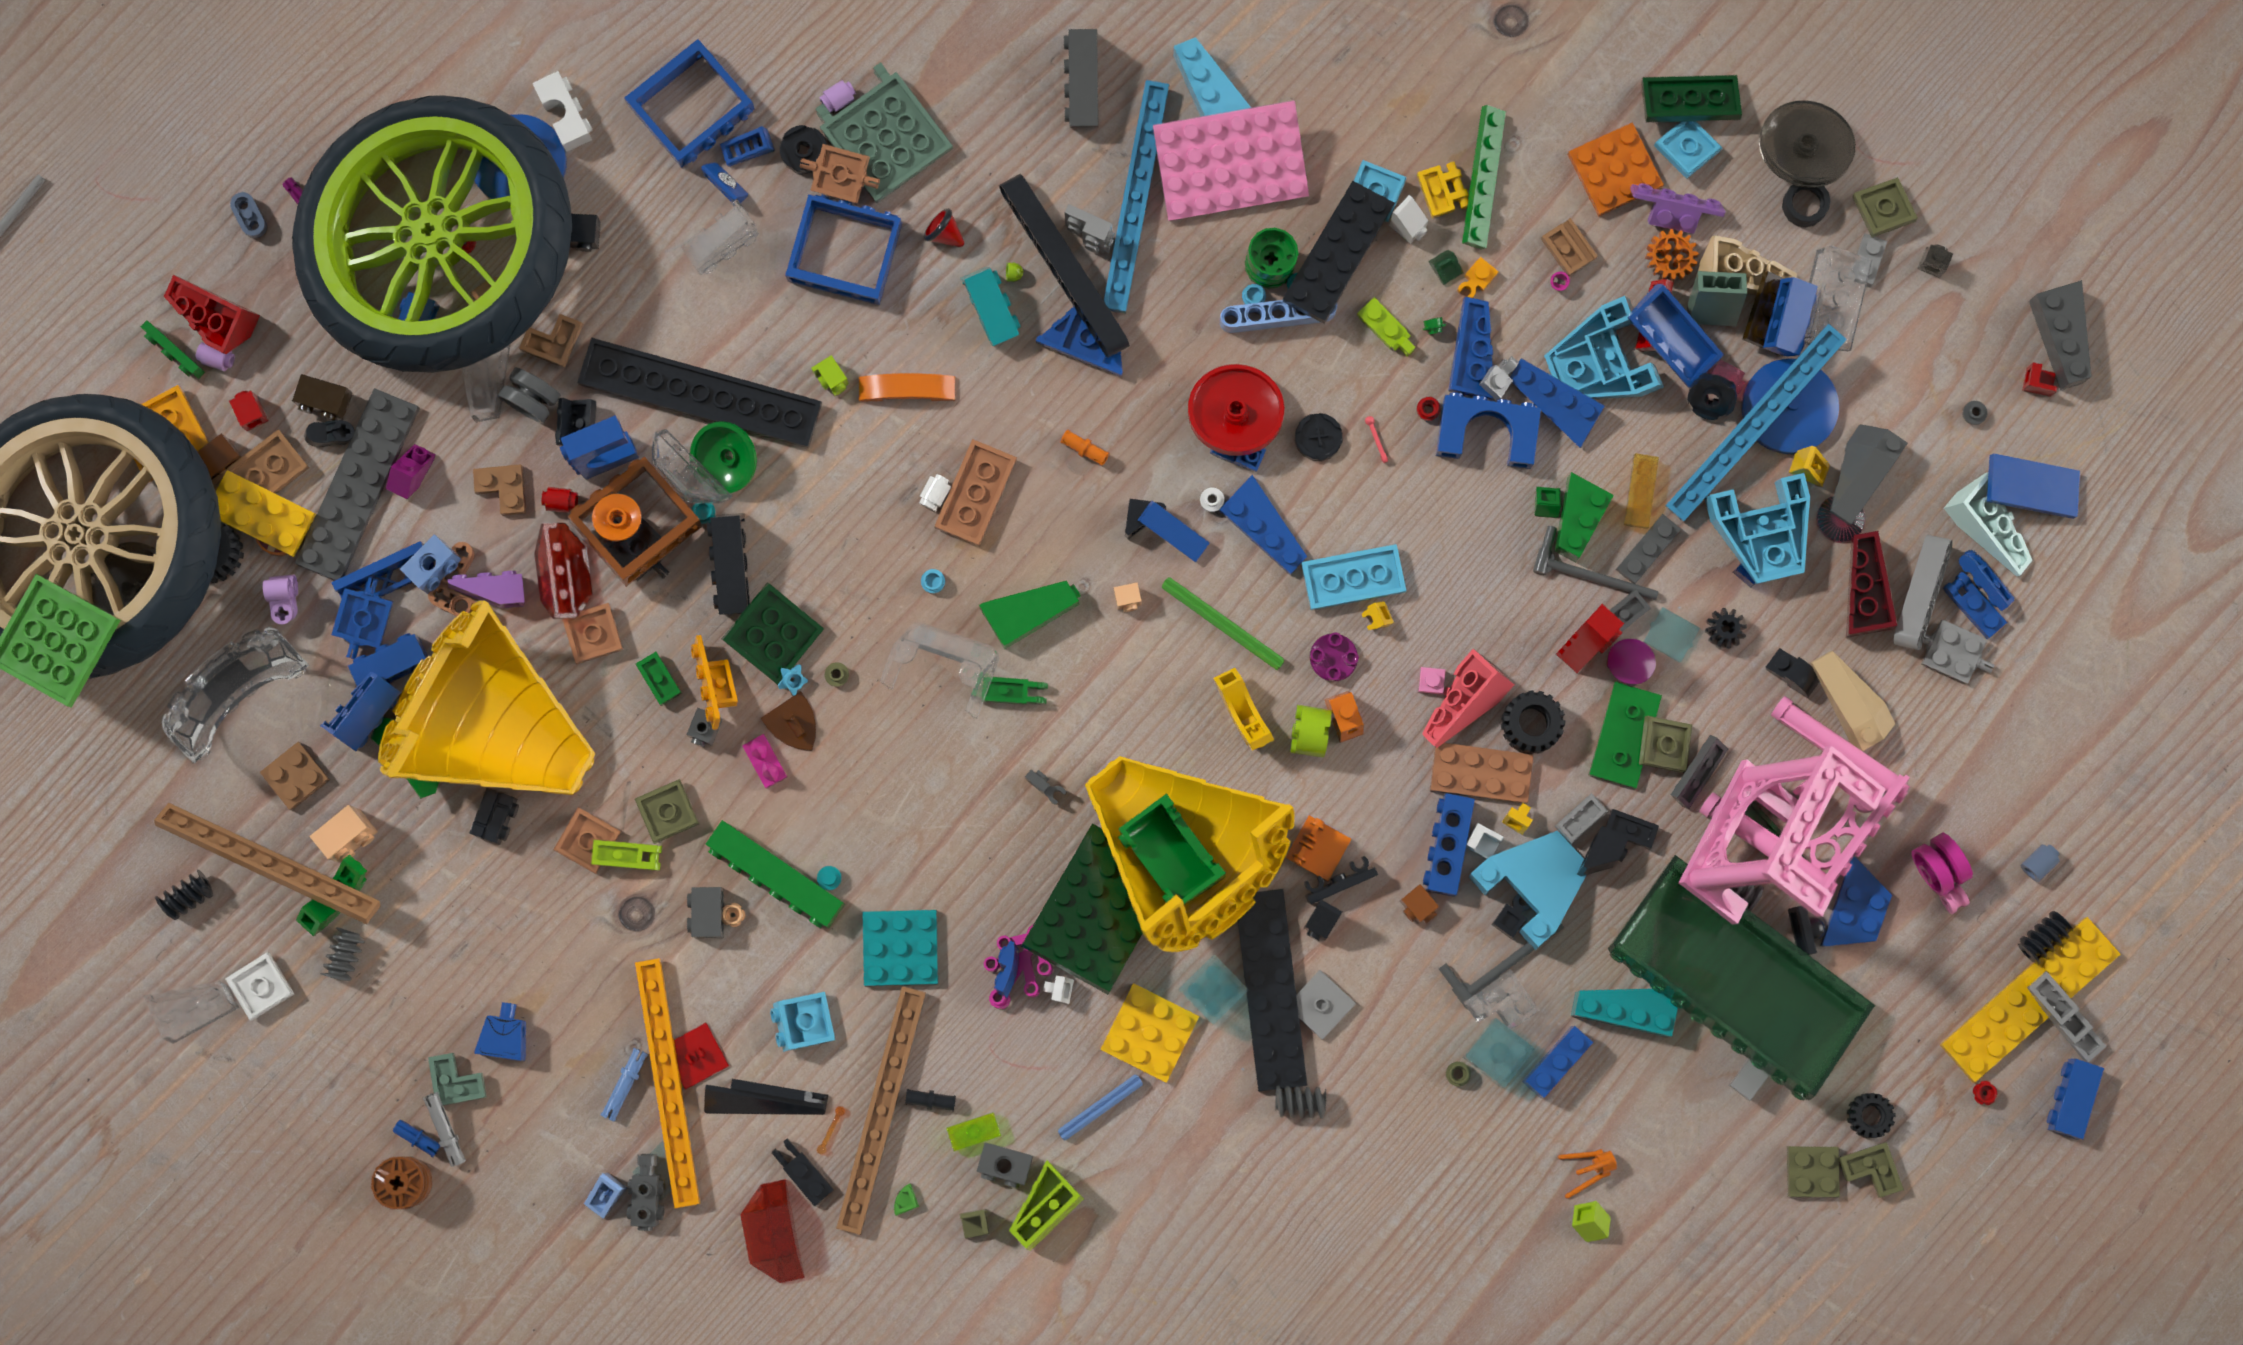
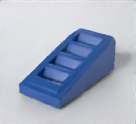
[720,126,775,167]

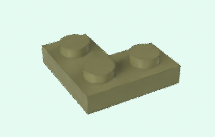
[1839,1142,1904,1198]

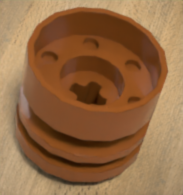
[371,1156,432,1209]

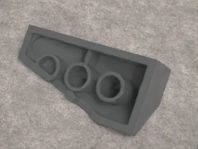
[1830,424,1908,525]

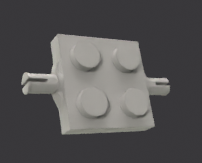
[1921,620,1995,684]

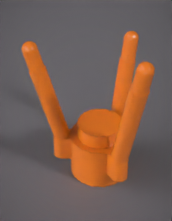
[1558,1149,1617,1199]

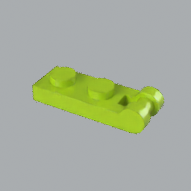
[591,840,662,871]

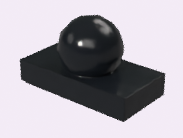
[1788,905,1825,957]

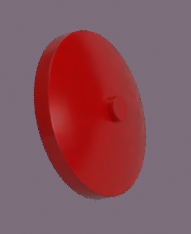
[1188,364,1285,456]

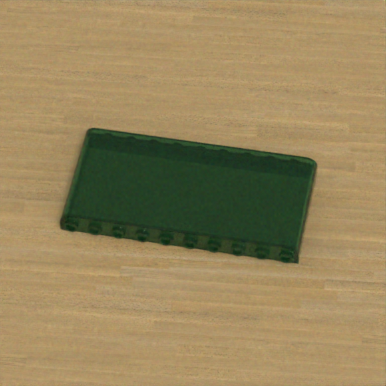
[1608,855,1875,1101]

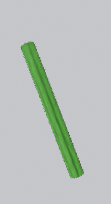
[1162,577,1284,670]

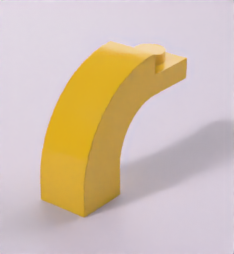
[1213,668,1274,751]

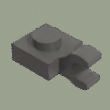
[1025,770,1067,805]

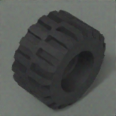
[211,522,244,583]
[1501,690,1566,754]

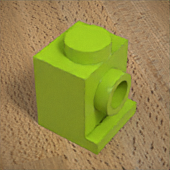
[811,355,849,396]

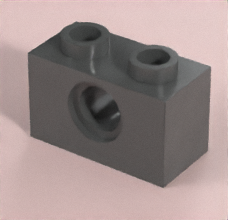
[977,1142,1033,1188]

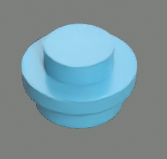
[1242,284,1266,304]
[921,569,945,594]

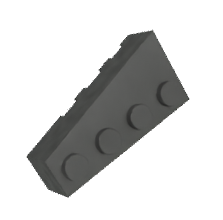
[1064,29,1098,128]

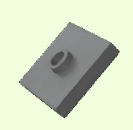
[1296,970,1356,1040]

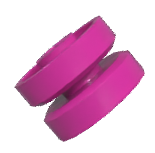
[1912,832,1973,896]

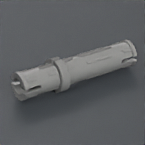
[423,1092,466,1167]

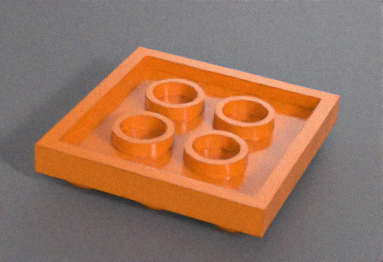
[1567,122,1664,217]

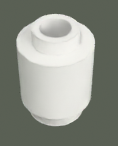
[919,474,951,512]

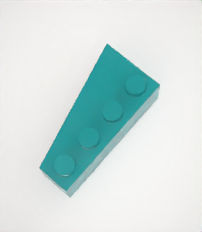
[1571,988,1682,1037]

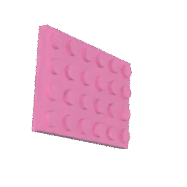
[1153,100,1309,221]

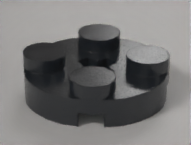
[779,125,827,174]
[1687,373,1737,420]

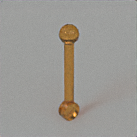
[817,1106,845,1154]

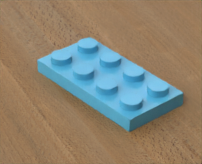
[1301,544,1406,610]

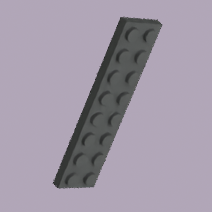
[295,388,420,580]

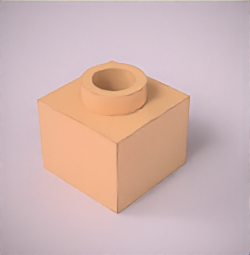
[1114,582,1142,612]

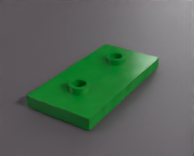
[1588,682,1662,789]

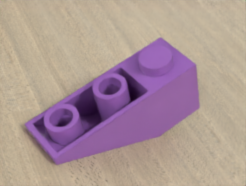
[448,571,525,609]

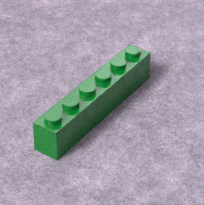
[705,820,845,929]

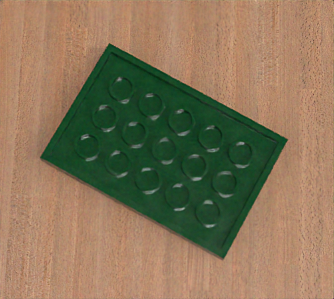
[1021,823,1143,995]

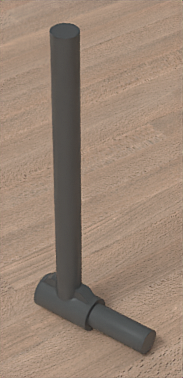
[1533,526,1659,600]
[1439,923,1564,1010]

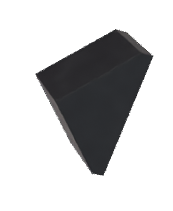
[1125,499,1167,540]

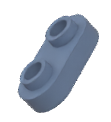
[230,192,267,238]

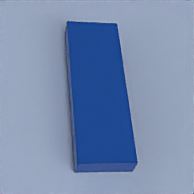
[1138,501,1209,562]

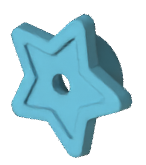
[778,665,808,695]

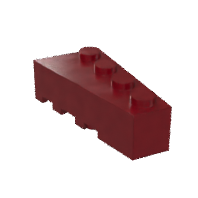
[1846,531,1898,638]

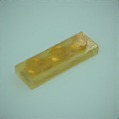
[1624,453,1659,529]

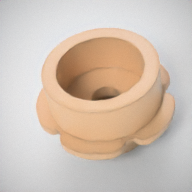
[721,903,745,927]

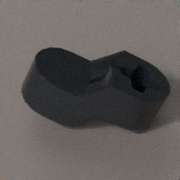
[304,420,354,447]

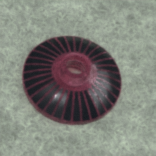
[1816,496,1865,543]

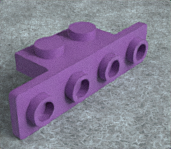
[1630,184,1726,234]

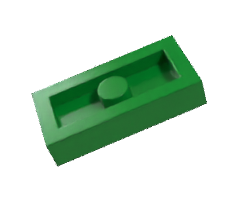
[635,652,682,706]

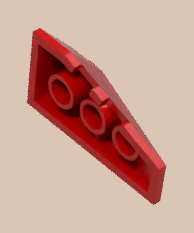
[164,275,260,354]

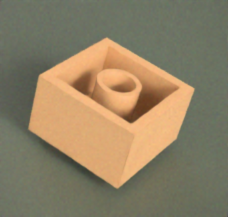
[309,805,378,863]

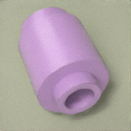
[819,80,856,113]
[196,342,235,371]

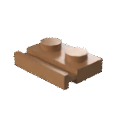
[1541,218,1598,276]

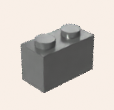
[687,887,724,938]

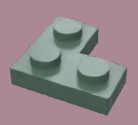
[428,1053,487,1106]

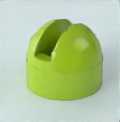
[1006,262,1024,282]

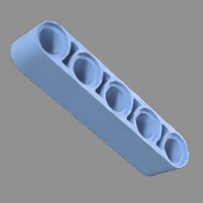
[1220,300,1337,333]

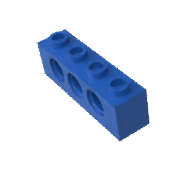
[1423,793,1475,897]

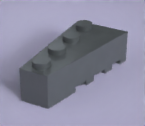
[2029,280,2092,390]

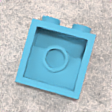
[770,992,835,1052]

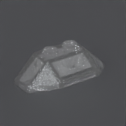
[652,429,733,503]

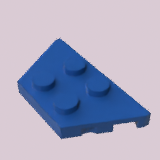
[1036,307,1123,377]
[1820,857,1892,947]

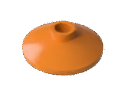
[592,494,641,541]

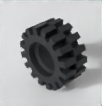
[1847,1093,1896,1138]

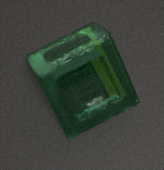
[1429,250,1464,285]

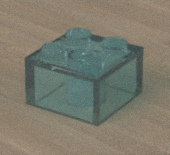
[1178,955,1249,1026]
[1462,1018,1535,1088]

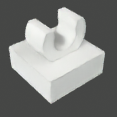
[1043,976,1074,1004]

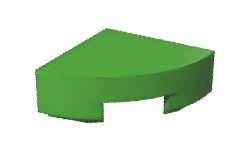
[894,1183,919,1216]

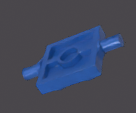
[331,577,393,659]

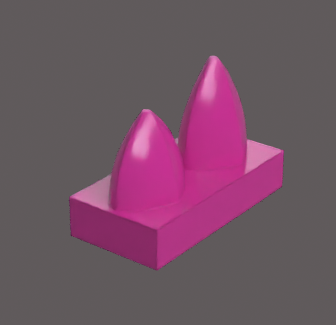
[742,734,787,789]

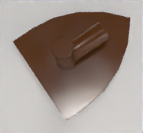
[761,691,816,751]

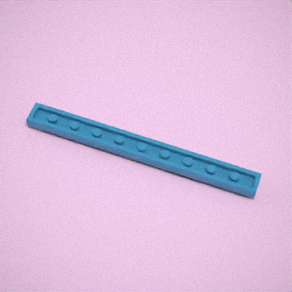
[1104,80,1169,314]
[1665,324,1847,522]

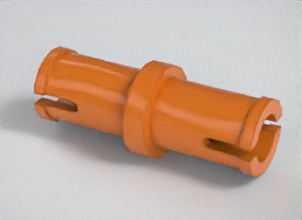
[1060,430,1110,466]

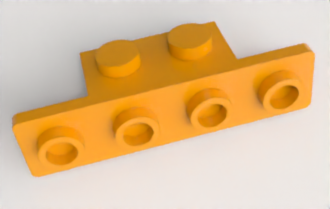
[691,635,738,730]

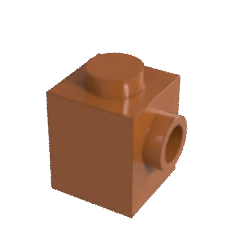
[1400,884,1439,924]

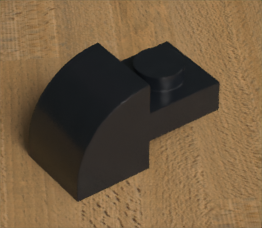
[1766,648,1820,698]

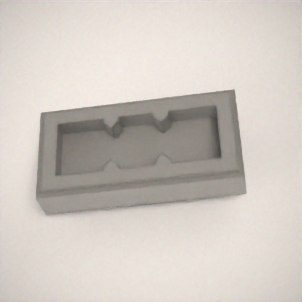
[1555,793,1608,844]

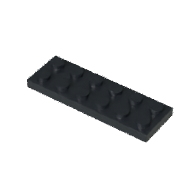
[1282,181,1394,324]

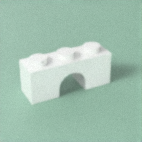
[532,71,593,152]

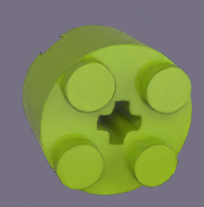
[1290,705,1332,758]

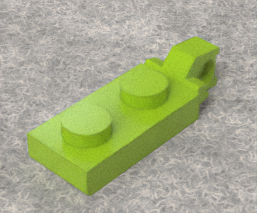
[1357,297,1415,357]

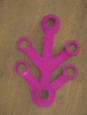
[984,925,1053,1009]

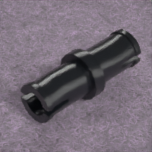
[905,1089,956,1111]

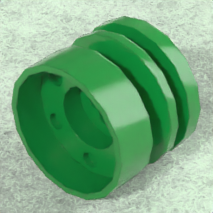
[1244,228,1298,289]

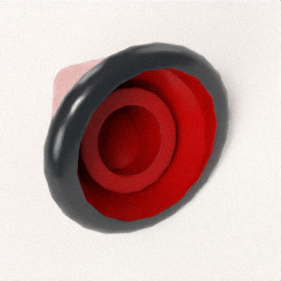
[924,208,964,247]

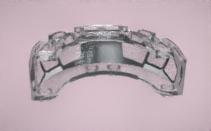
[162,627,309,763]

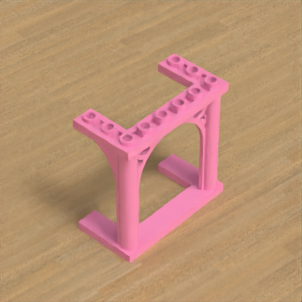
[1679,746,1886,924]

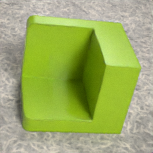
[1572,1201,1611,1242]

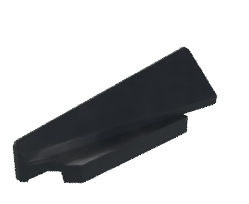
[704,1079,829,1115]

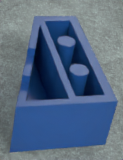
[320,671,401,751]

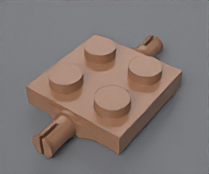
[800,144,880,203]

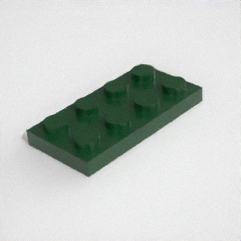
[1641,75,1742,122]

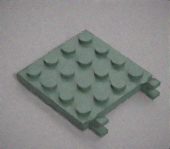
[816,62,953,204]

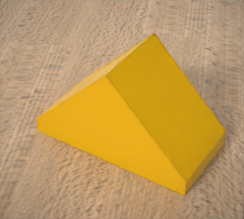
[1789,446,1830,487]

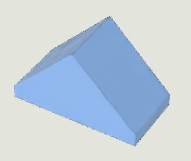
[584,1173,627,1219]

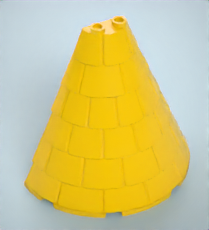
[378,600,595,795]
[1085,756,1295,952]

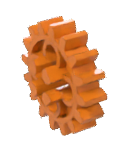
[1645,229,1699,282]

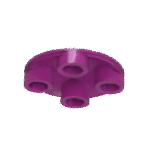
[1310,632,1359,681]
[1606,639,1656,687]

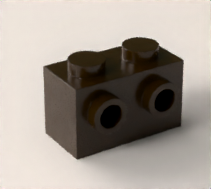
[292,374,352,421]

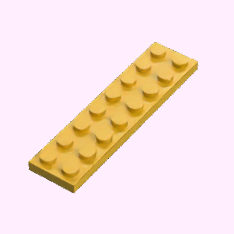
[1940,917,2121,1083]

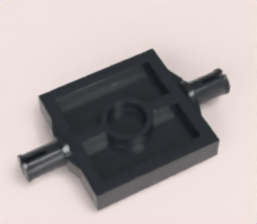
[603,517,670,581]

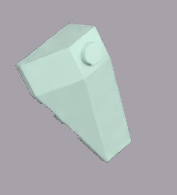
[1944,472,2032,576]

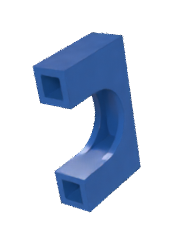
[1436,392,1541,469]
[560,415,639,480]

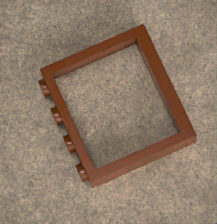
[568,456,702,587]

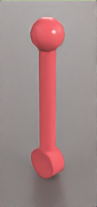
[1365,416,1388,463]

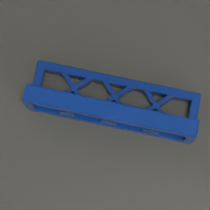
[331,541,435,599]

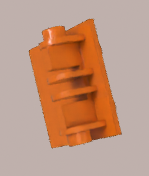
[1285,815,1352,881]

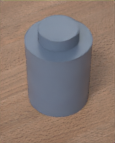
[2020,844,2060,882]

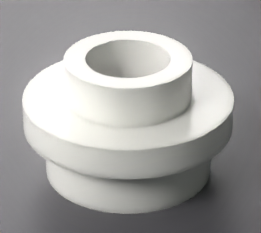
[1200,488,1224,512]

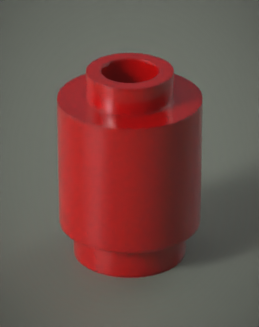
[541,487,578,513]

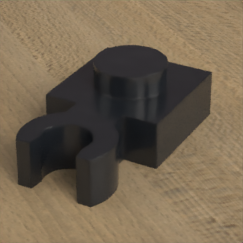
[1491,894,1531,939]

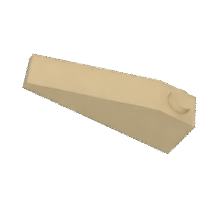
[1698,235,1797,295]
[1810,651,1895,751]

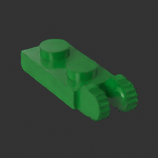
[978,676,1048,705]

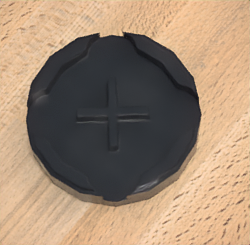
[1295,413,1343,461]

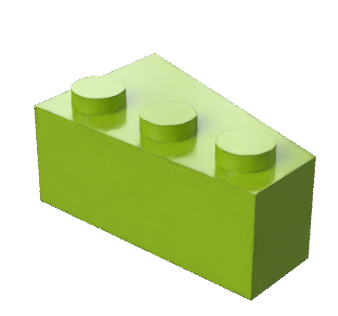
[1009,1160,1084,1251]

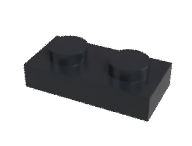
[1606,809,1659,849]

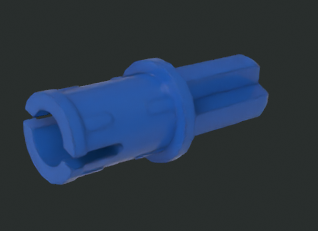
[393,1120,441,1158]

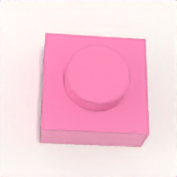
[1418,667,1445,695]

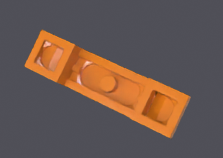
[859,373,955,401]

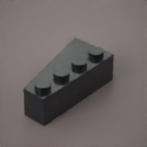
[707,513,750,615]

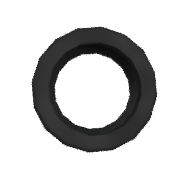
[1782,179,1831,227]

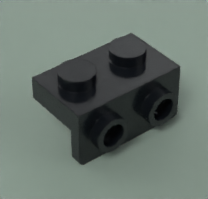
[555,398,597,447]

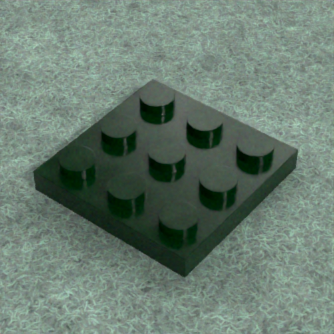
[721,582,824,685]

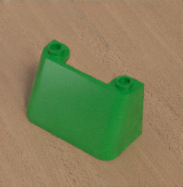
[1118,793,1226,905]

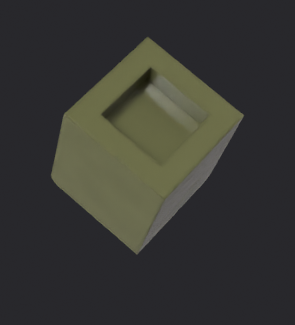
[960,1209,990,1238]

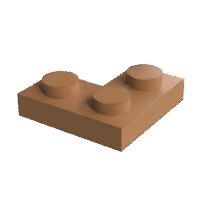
[519,314,583,368]
[473,464,526,516]

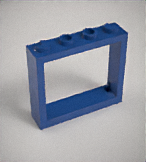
[624,39,755,168]
[785,194,902,305]

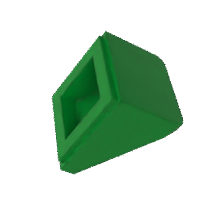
[1535,487,1561,518]

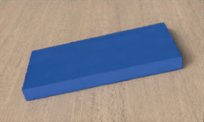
[1987,453,2080,519]

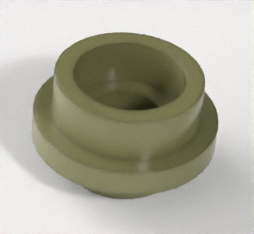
[824,662,849,687]
[1446,1061,1471,1086]

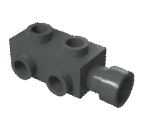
[627,1154,665,1231]

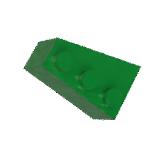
[1555,472,1614,563]

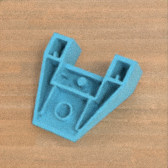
[1544,296,1664,399]
[1705,473,1810,584]
[1469,830,1586,950]

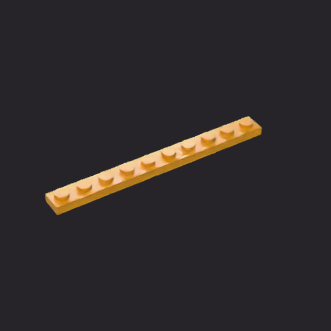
[635,958,700,1208]

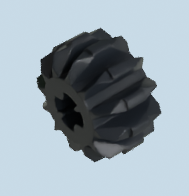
[1705,608,1747,649]

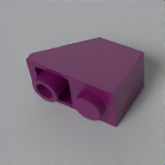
[386,444,436,499]

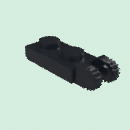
[771,1138,834,1207]

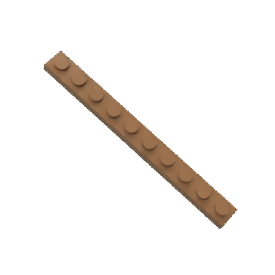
[154,803,380,924]
[836,986,926,1235]

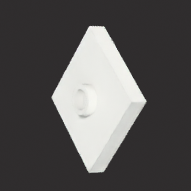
[225,952,294,1021]

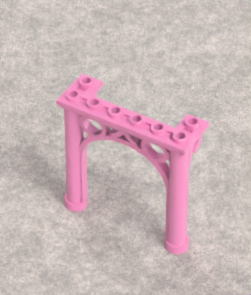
[1699,696,1910,894]

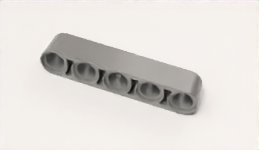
[1894,535,1953,650]

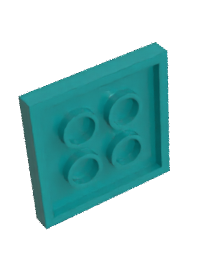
[863,910,938,986]

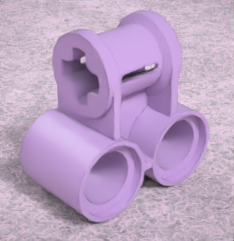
[263,574,298,624]

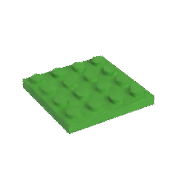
[0,574,121,708]

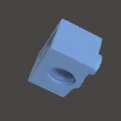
[400,534,462,594]

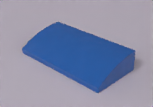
[1627,284,1724,388]

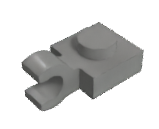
[1479,356,1519,400]

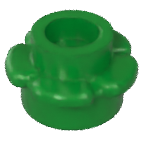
[1423,317,1446,335]

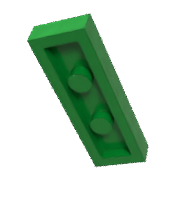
[140,320,205,379]

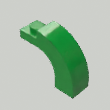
[296,854,367,937]

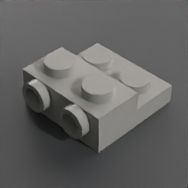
[1064,204,1115,253]

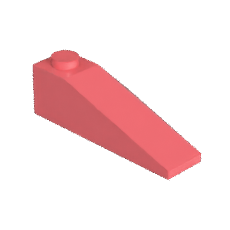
[1422,649,1515,748]

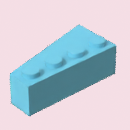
[1173,37,1251,117]

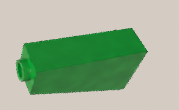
[979,580,1081,649]

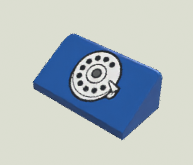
[701,162,748,206]

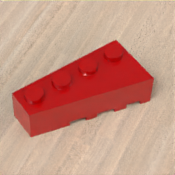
[1556,604,1624,673]

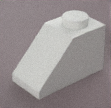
[1389,195,1428,244]

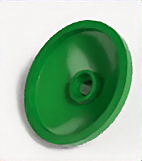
[690,421,757,494]

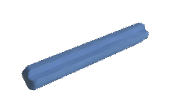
[1058,1075,1143,1140]

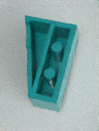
[960,267,1021,346]

